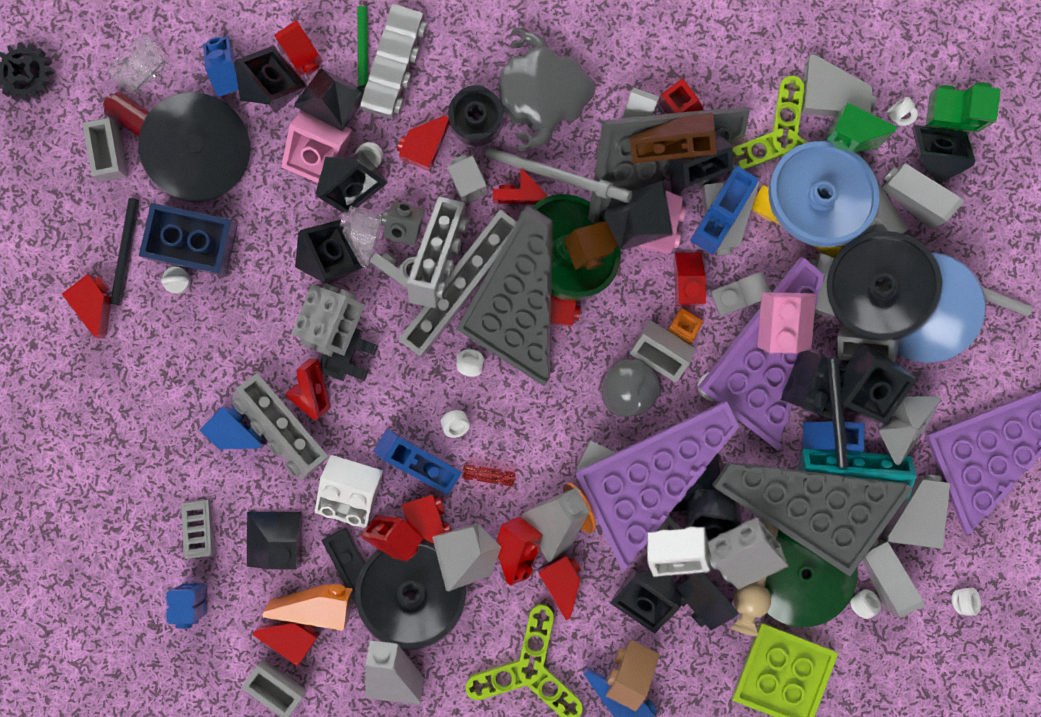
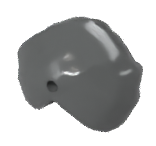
[601,359,660,417]

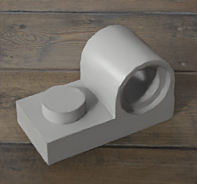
[370,253,416,290]
[710,272,770,317]

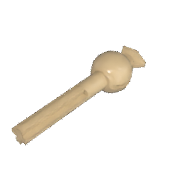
[730,520,779,637]

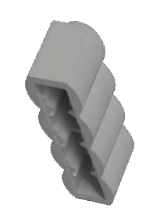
[360,4,428,120]

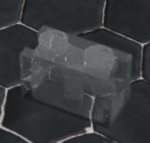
[107,34,175,100]

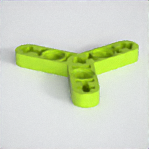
[730,76,807,174]
[465,604,583,717]

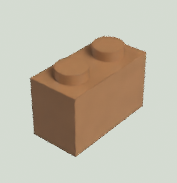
[606,639,660,711]

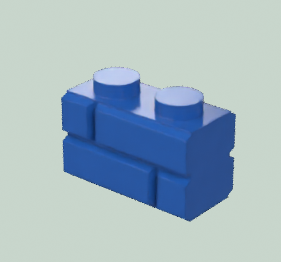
[166,583,207,629]

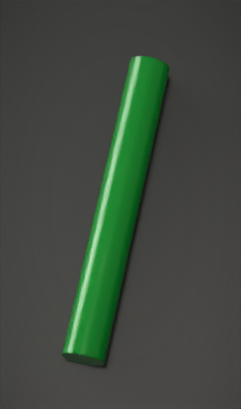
[357,6,368,88]

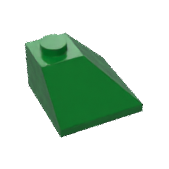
[826,102,897,152]

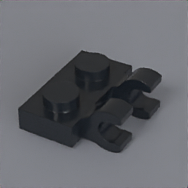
[320,328,378,381]

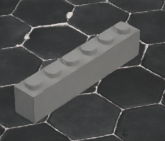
[399,210,517,358]

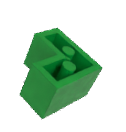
[925,82,1001,132]

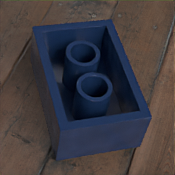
[139,203,238,277]

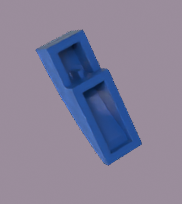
[689,165,760,255]

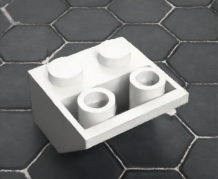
[315,455,383,528]
[648,527,712,576]

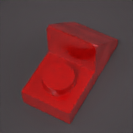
[493,168,547,204]
[285,358,331,420]

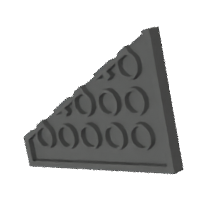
[588,107,750,223]
[456,206,552,386]
[713,462,913,576]

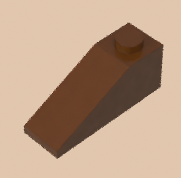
[630,113,717,164]
[563,221,618,270]

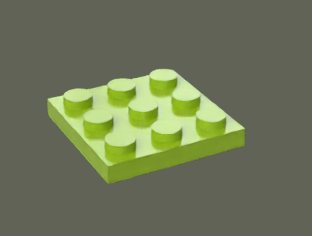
[731,622,839,717]

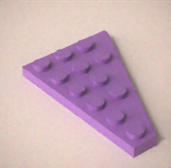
[698,257,824,451]
[925,390,1041,535]
[575,401,739,570]

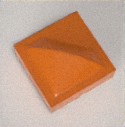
[667,308,704,345]

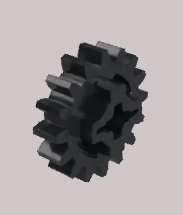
[0,42,55,103]

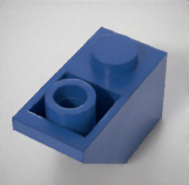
[203,36,239,97]
[199,407,266,449]
[802,421,865,453]

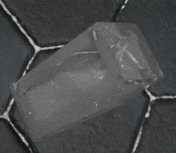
[340,206,382,269]

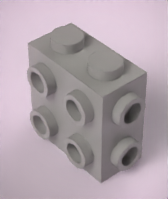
[291,283,365,357]
[707,518,788,590]

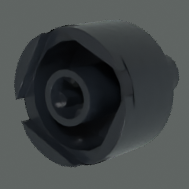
[448,85,503,146]
[686,488,742,541]

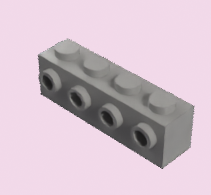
[407,197,469,308]
[232,373,328,481]

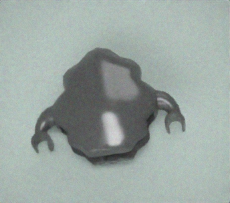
[499,28,596,152]

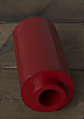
[103,92,149,137]

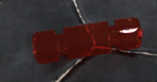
[462,464,516,486]

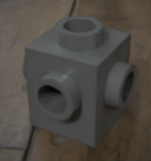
[381,201,425,246]

